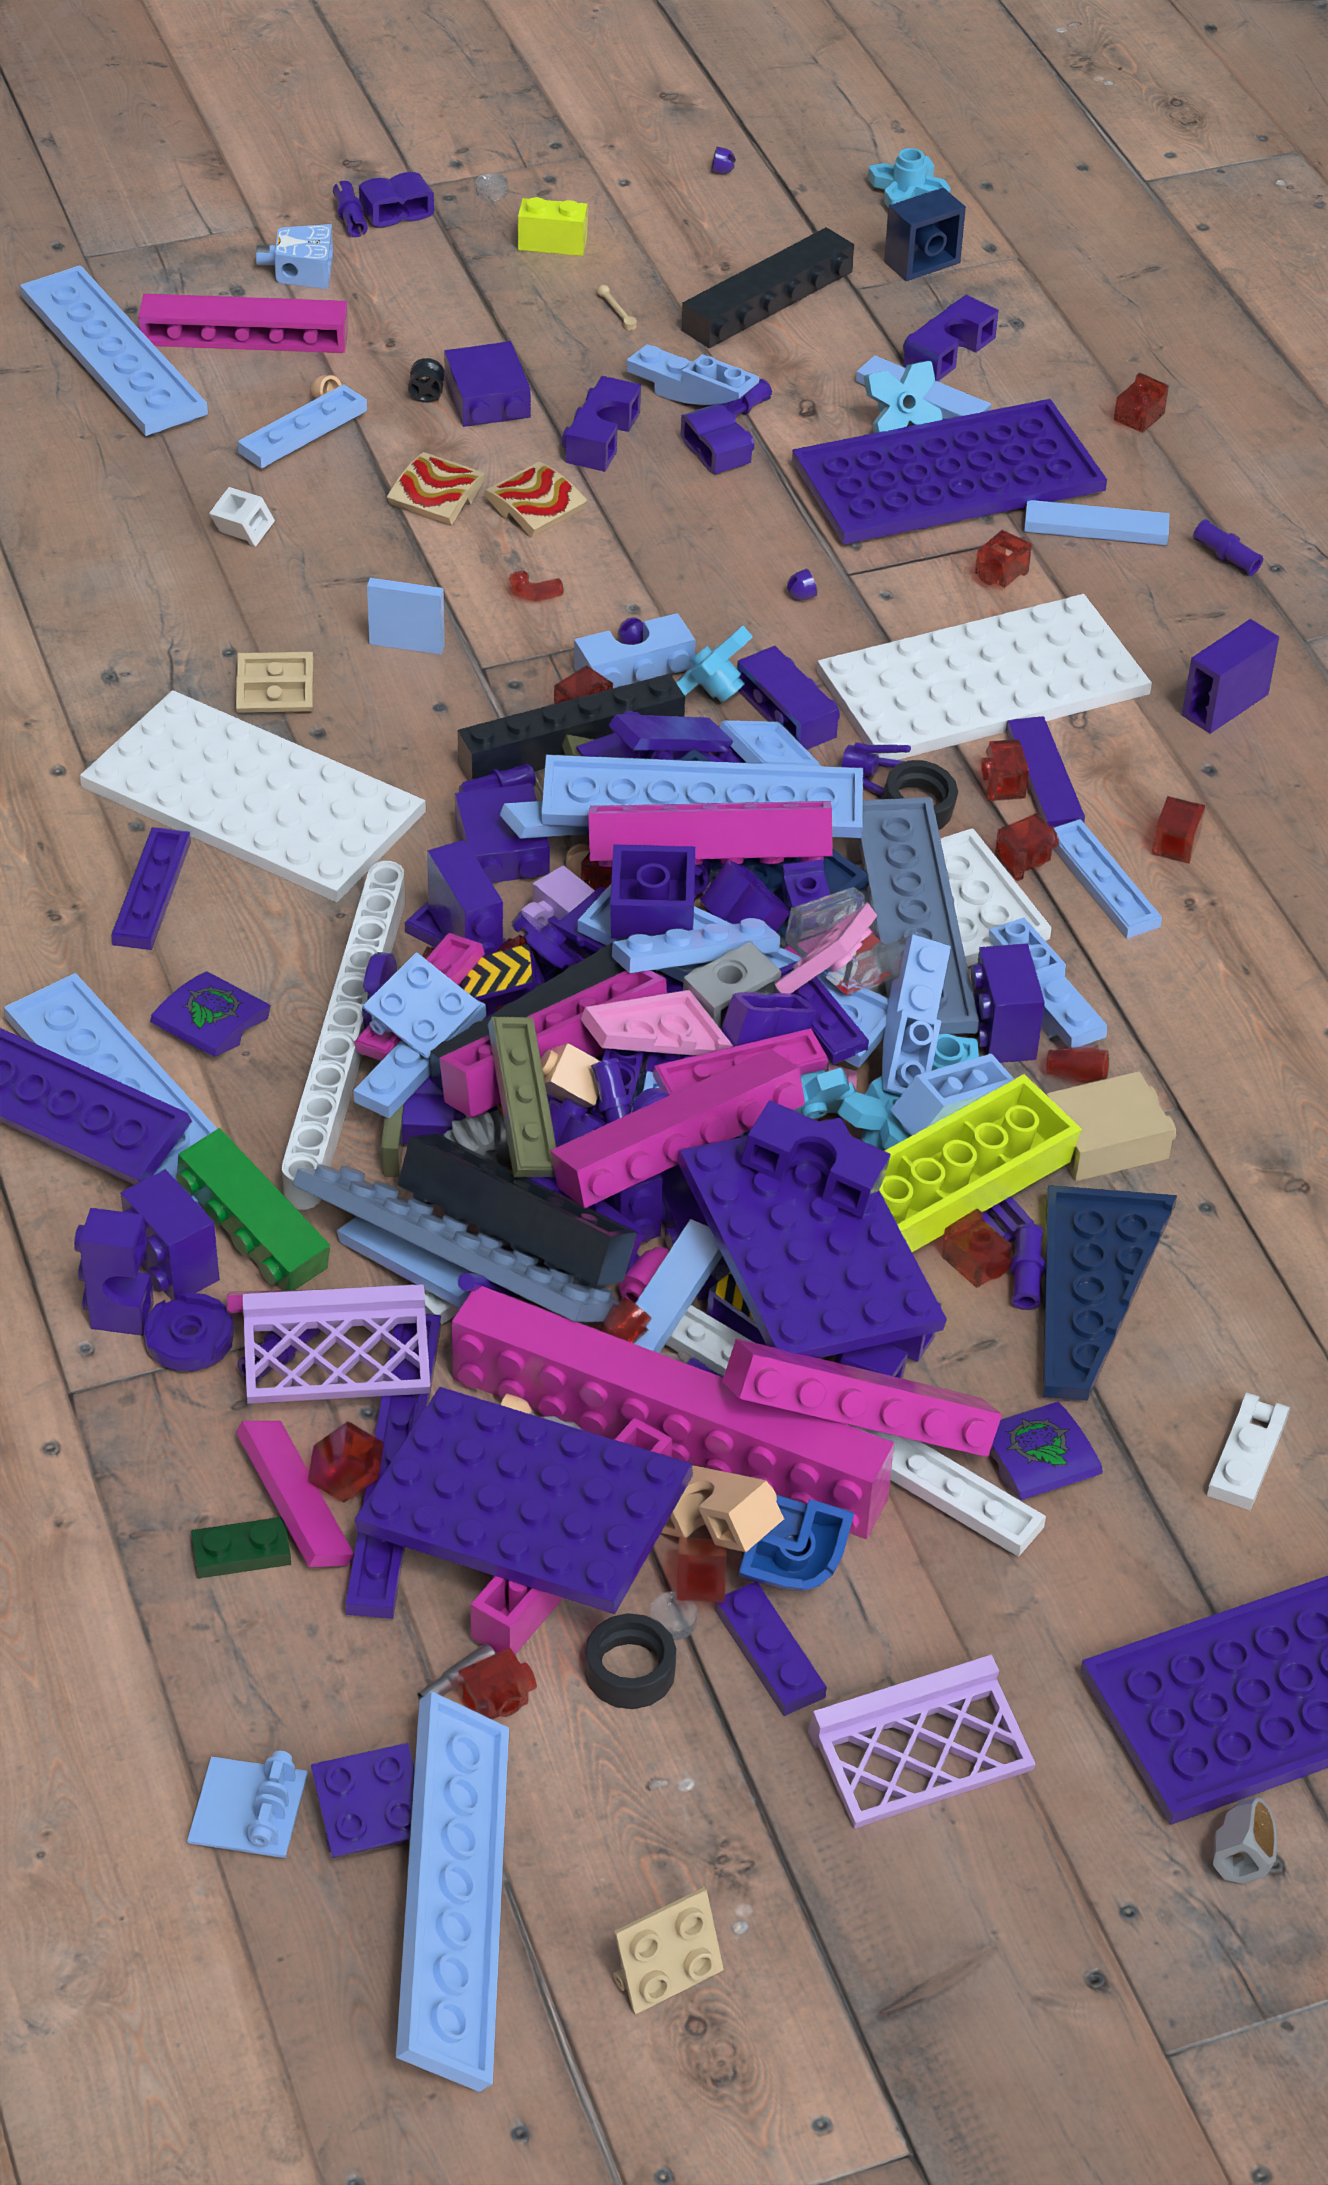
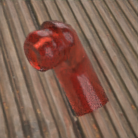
[509,570,564,602]

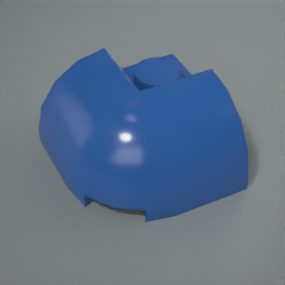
[737,1495,854,1591]

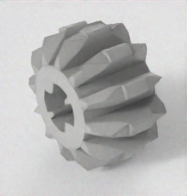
[444,1110,511,1167]

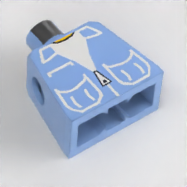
[256,224,333,289]

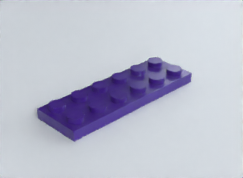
[0,1028,192,1185]

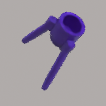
[841,742,911,797]

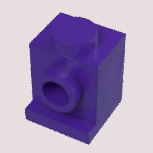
[781,860,832,928]

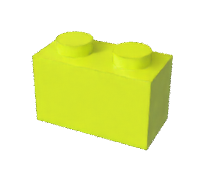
[518,197,588,256]

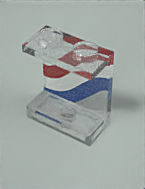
[785,887,909,995]

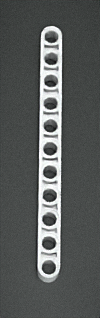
[282,861,405,1210]

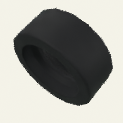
[881,760,959,830]
[585,1613,677,1709]

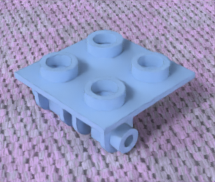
[362,952,481,1059]
[187,1751,308,1858]

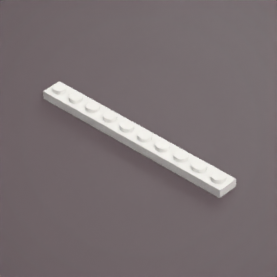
[666,1305,1046,1557]

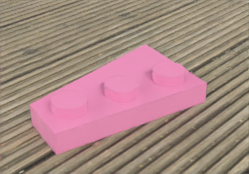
[774,903,877,994]
[581,990,733,1056]

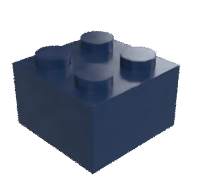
[884,187,966,281]

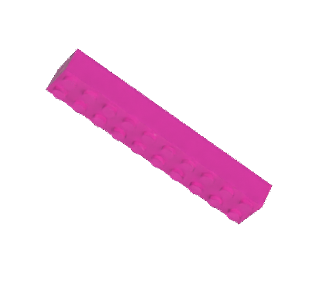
[452,1286,894,1540]

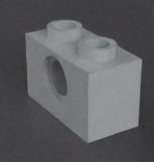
[683,942,781,1029]

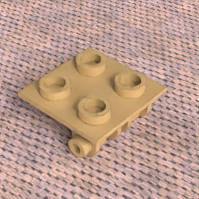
[613,1887,724,2015]

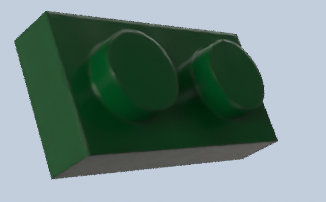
[191,1517,291,1579]

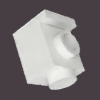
[209,487,275,547]

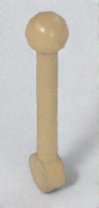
[597,284,637,330]

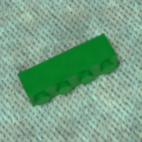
[176,1128,330,1290]

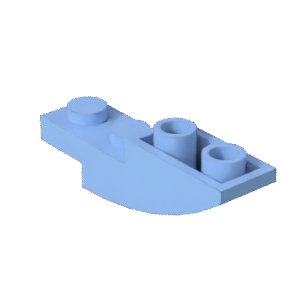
[627,344,759,405]
[989,917,1107,1050]
[882,934,951,1096]

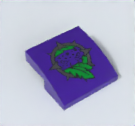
[150,971,271,1057]
[989,1401,1103,1500]

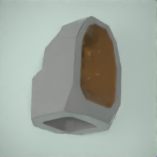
[1213,1797,1277,1884]

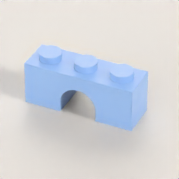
[574,613,696,694]

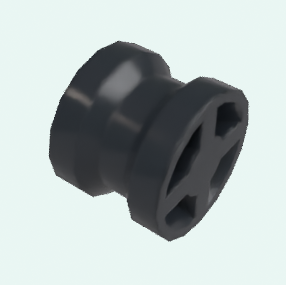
[408,358,445,403]

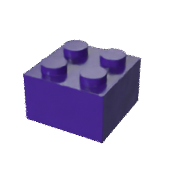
[610,844,696,939]
[971,943,1045,1063]
[120,1169,220,1300]

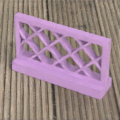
[243,1284,430,1404]
[807,1655,1036,1829]

